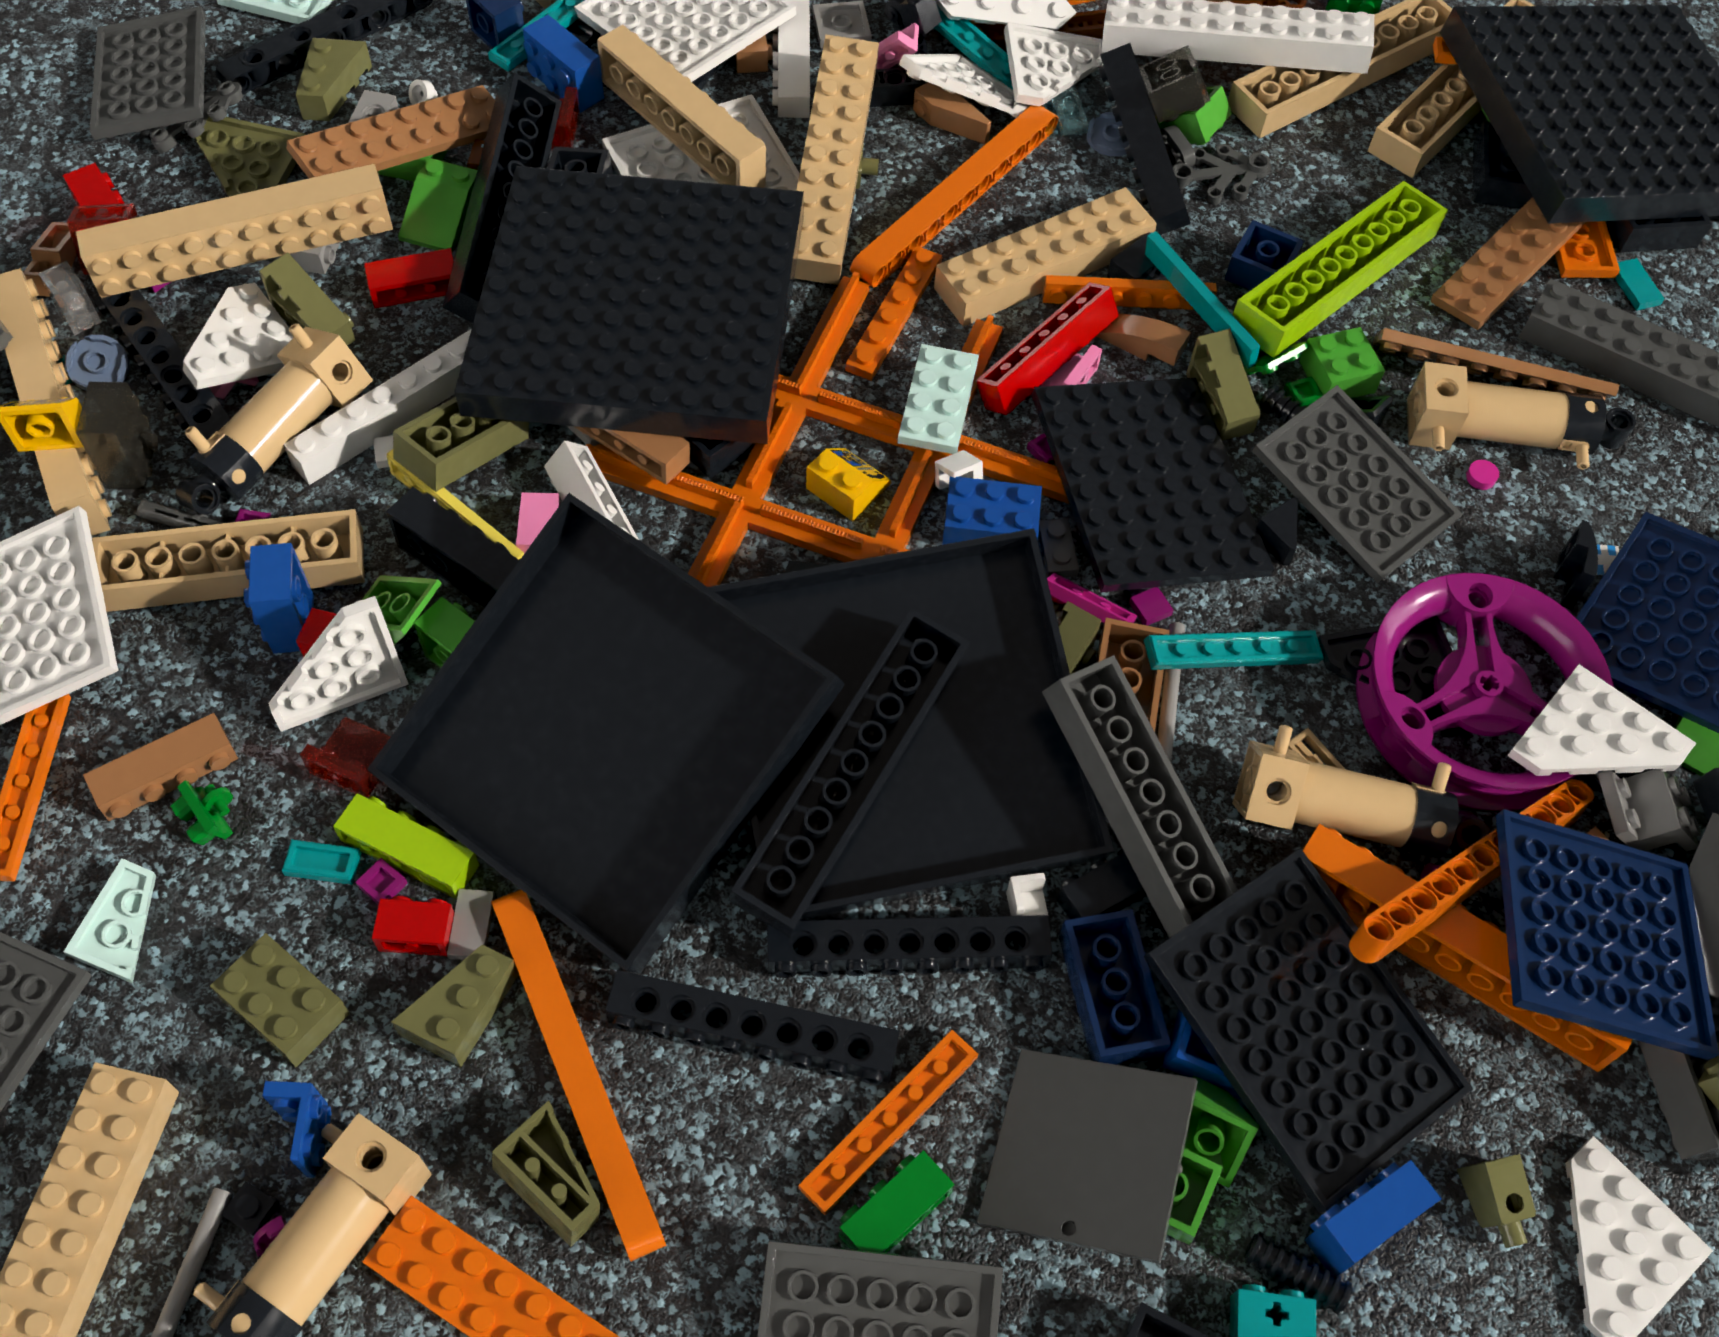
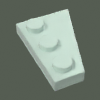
[64,858,156,984]

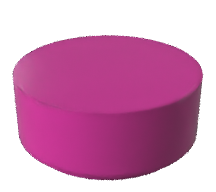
[1466,460,1499,490]

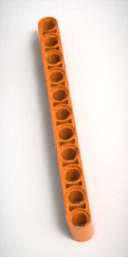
[850,105,1059,288]
[1349,779,1594,964]
[491,889,666,1262]

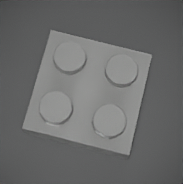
[812,0,872,48]

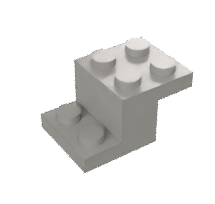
[1597,769,1701,852]

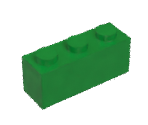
[838,1150,955,1253]

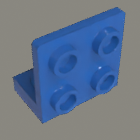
[262,1081,332,1178]

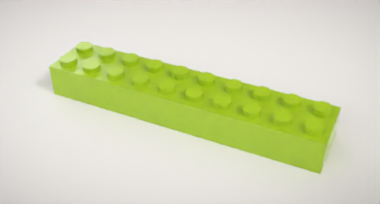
[1232,181,1448,358]

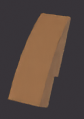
[23,222,82,297]
[1096,314,1191,366]

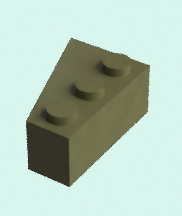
[259,252,355,346]
[1186,329,1260,441]
[1058,601,1101,674]
[492,1100,600,1247]

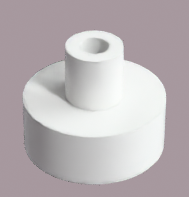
[408,79,438,105]

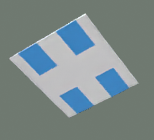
[1596,544,1619,575]

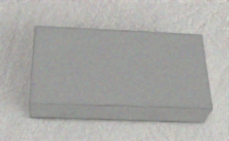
[447,889,495,960]

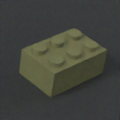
[210,933,350,1068]

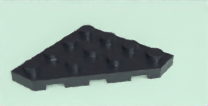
[1318,616,1471,736]

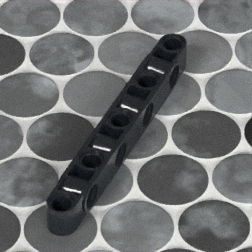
[215,0,433,95]

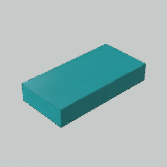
[1615,258,1665,311]
[282,839,362,885]

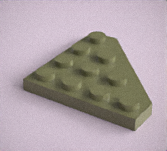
[194,117,306,197]

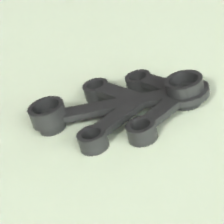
[150,81,243,153]
[1173,144,1271,205]

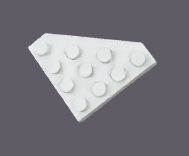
[935,0,1077,31]
[1004,22,1105,107]
[899,54,1030,118]
[183,283,294,390]
[268,596,408,732]
[1507,664,1696,776]
[1565,1136,1713,1337]

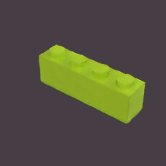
[333,793,479,900]

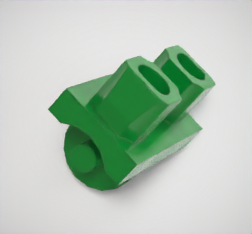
[170,780,233,845]

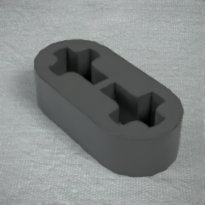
[1160,125,1196,167]

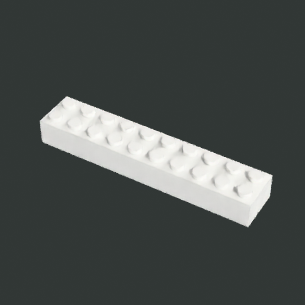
[1101,0,1375,74]

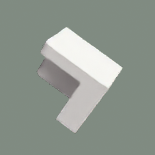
[935,450,983,489]
[1006,873,1048,916]

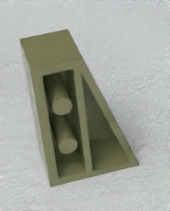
[295,38,372,121]
[391,944,519,1068]

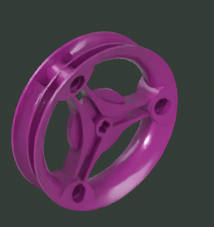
[1356,573,1614,812]

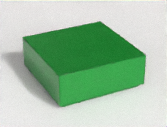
[1284,376,1323,406]

